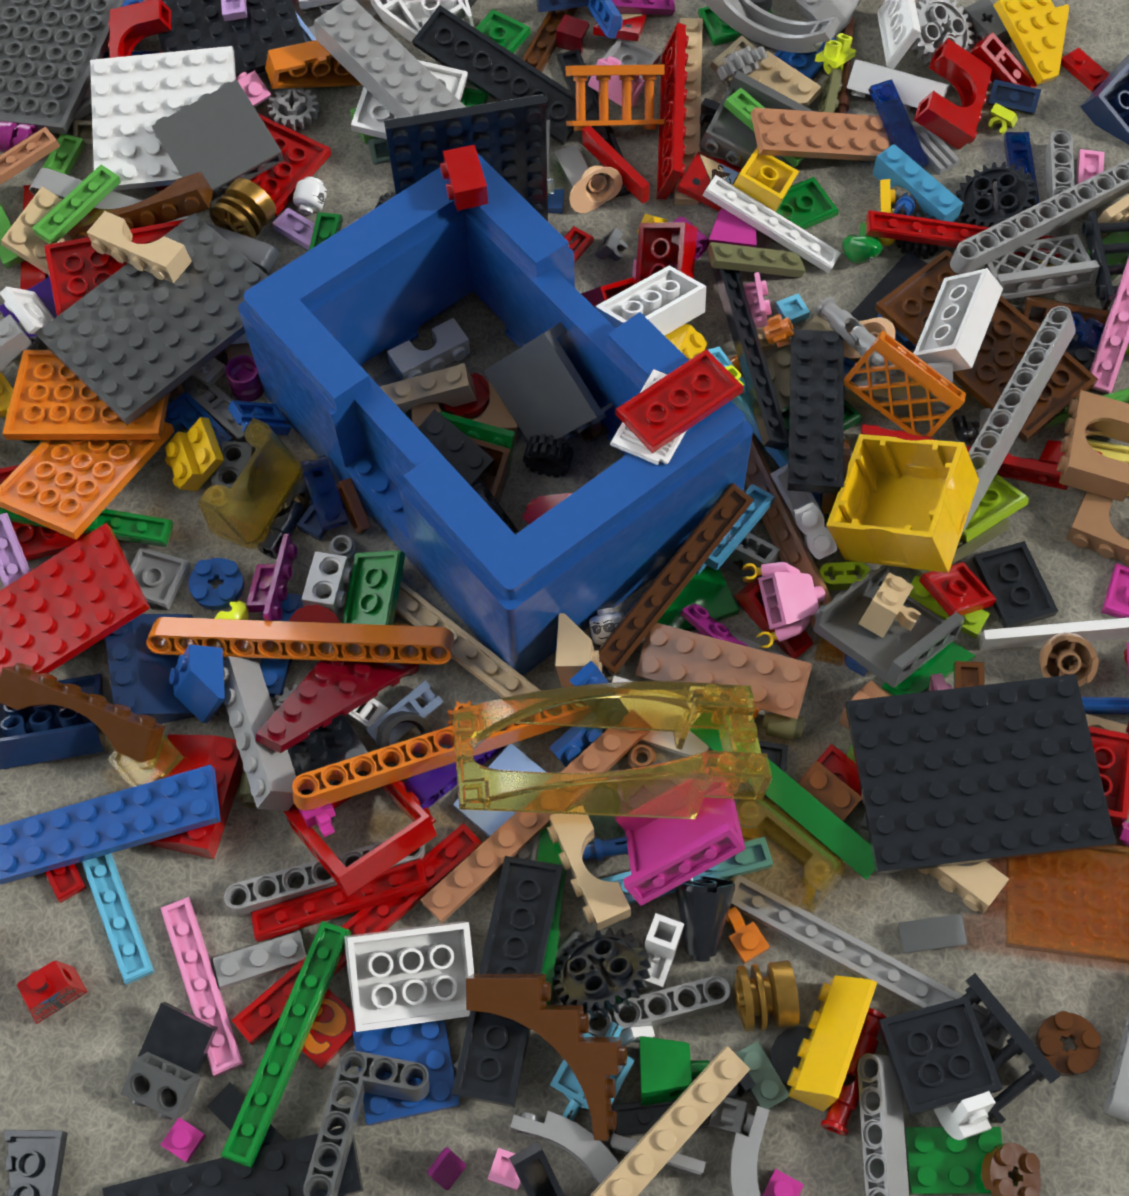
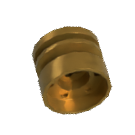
[209,178,276,239]
[734,960,800,1032]

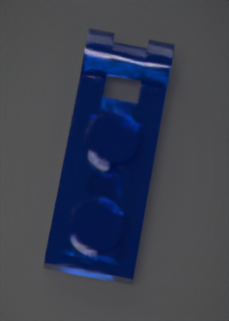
[300,455,348,531]

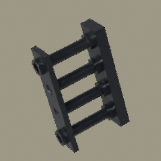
[1082,210,1129,310]
[960,973,1060,1123]

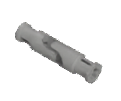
[816,297,898,377]

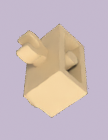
[858,572,921,638]

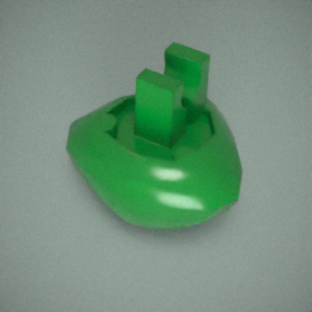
[841,222,883,264]

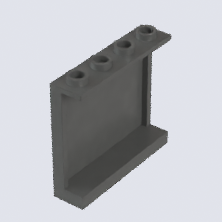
[699,71,813,169]
[151,79,284,201]
[484,322,613,441]
[813,565,965,688]

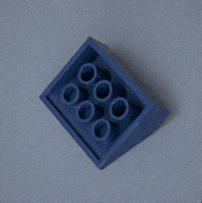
[1080,54,1129,145]
[106,614,196,724]
[0,673,106,769]

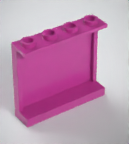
[615,762,745,906]

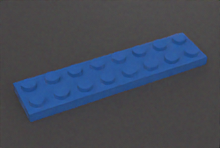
[0,765,221,885]

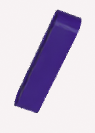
[404,702,527,809]

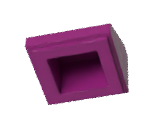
[427,1147,466,1191]

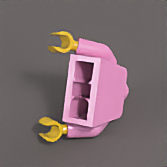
[742,562,825,648]

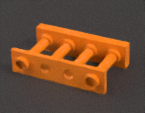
[566,65,664,131]

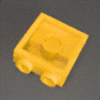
[164,417,224,491]

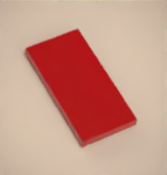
[616,349,744,454]

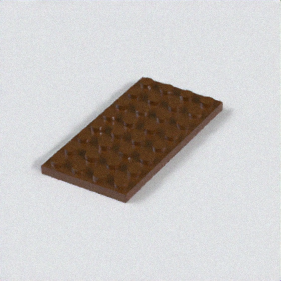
[874,250,1098,443]

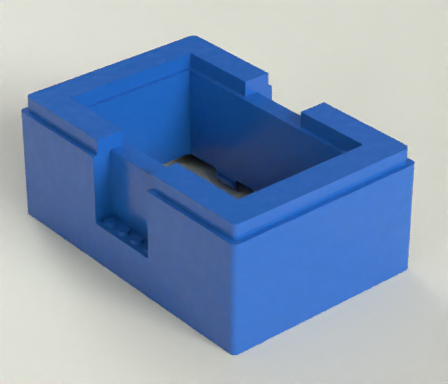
[238,153,753,676]

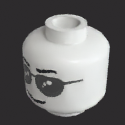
[293,177,327,215]
[589,607,624,646]

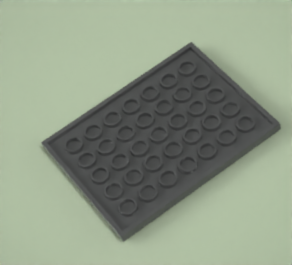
[0,0,125,134]
[35,213,268,426]

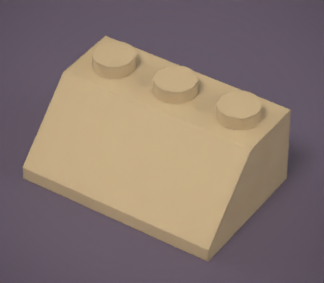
[555,613,605,689]

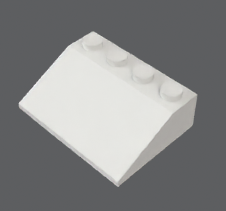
[344,921,474,1032]

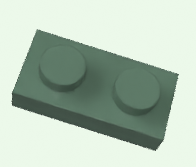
[735,1041,790,1110]

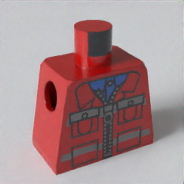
[16,961,88,1024]

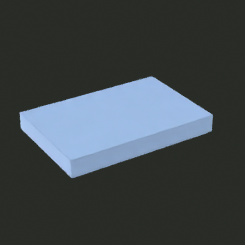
[453,744,553,837]

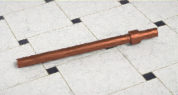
[836,16,855,114]

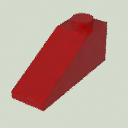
[969,32,1037,88]
[734,578,814,659]

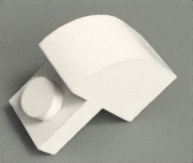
[644,913,684,990]
[934,1091,995,1140]

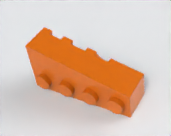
[265,40,362,89]

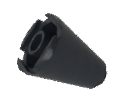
[675,876,735,962]

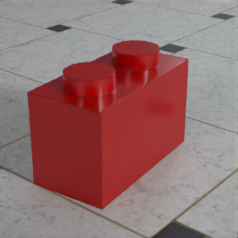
[440,145,489,211]

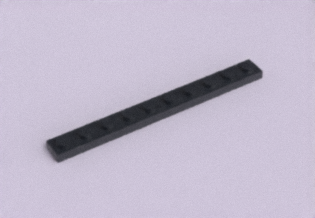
[707,252,789,451]

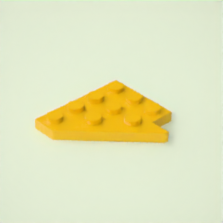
[993,0,1069,85]

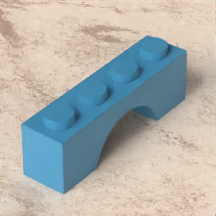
[872,144,963,222]

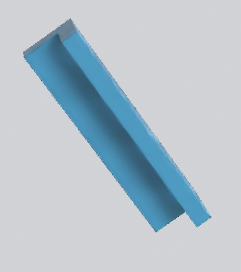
[696,484,775,575]

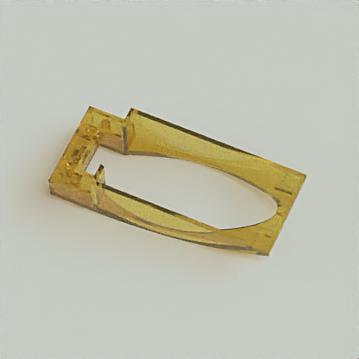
[452,681,772,819]

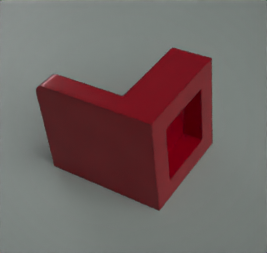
[556,15,590,54]

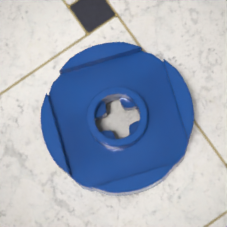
[189,558,244,610]

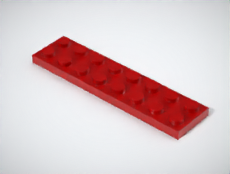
[656,23,689,200]

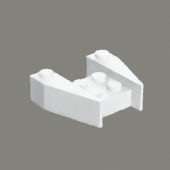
[370,0,474,43]

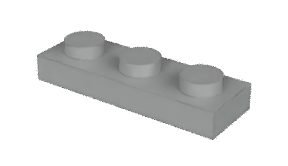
[213,931,307,989]

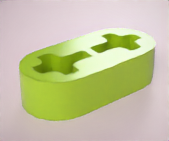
[819,561,870,591]

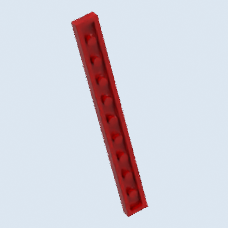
[231,823,482,1045]

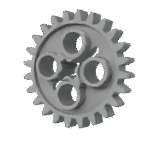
[911,0,974,65]

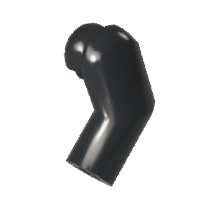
[952,415,979,445]

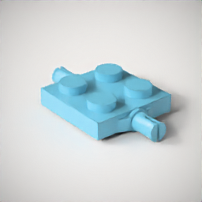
[550,1022,635,1121]

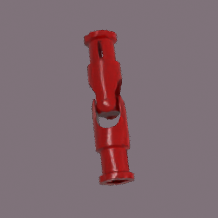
[820,1008,887,1136]

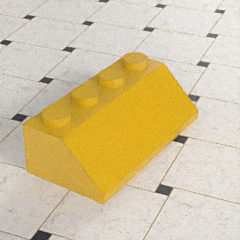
[787,975,877,1112]

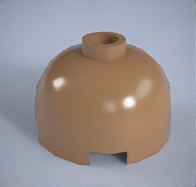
[1039,632,1099,687]

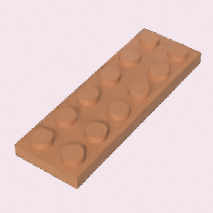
[750,107,890,161]
[635,623,812,719]

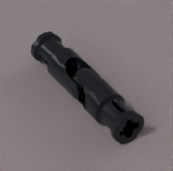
[258,460,328,559]

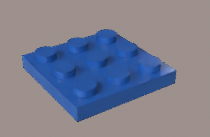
[353,1020,460,1126]

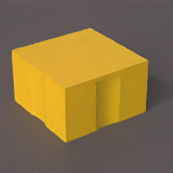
[826,434,979,573]

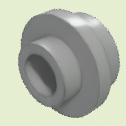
[329,535,356,560]

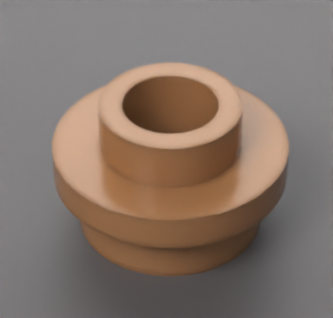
[628,744,656,773]

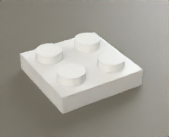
[0,286,54,334]

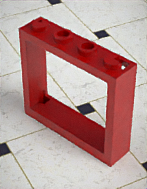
[283,763,437,896]

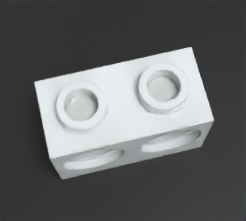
[301,551,352,616]

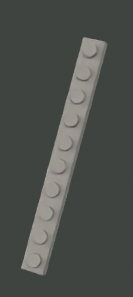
[730,875,1008,1052]

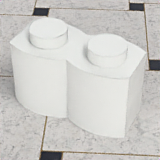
[792,501,837,560]

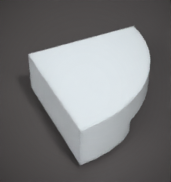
[619,1026,655,1047]

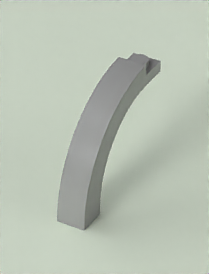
[703,0,840,53]
[729,1106,770,1196]
[510,1111,619,1186]

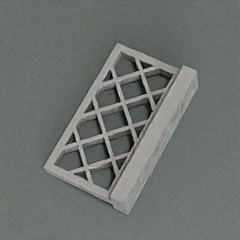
[985,234,1100,299]

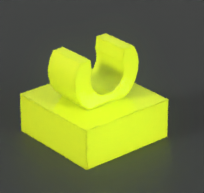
[988,103,1018,135]

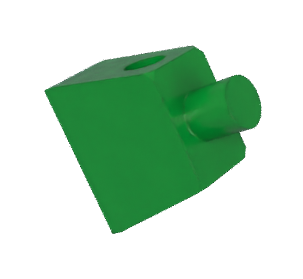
[639,1036,709,1106]

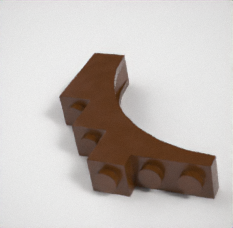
[466,974,627,1141]

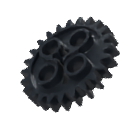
[956,162,1037,227]
[552,928,651,1019]

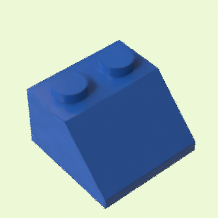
[169,645,225,723]

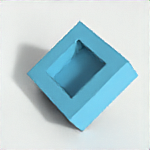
[775,293,810,324]

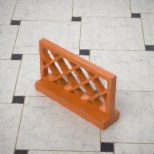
[844,330,966,437]

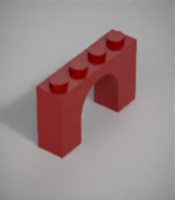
[108,0,171,58]
[914,38,992,149]

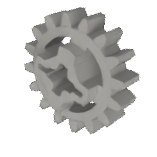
[716,46,768,81]
[267,88,320,131]

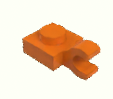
[726,907,770,964]

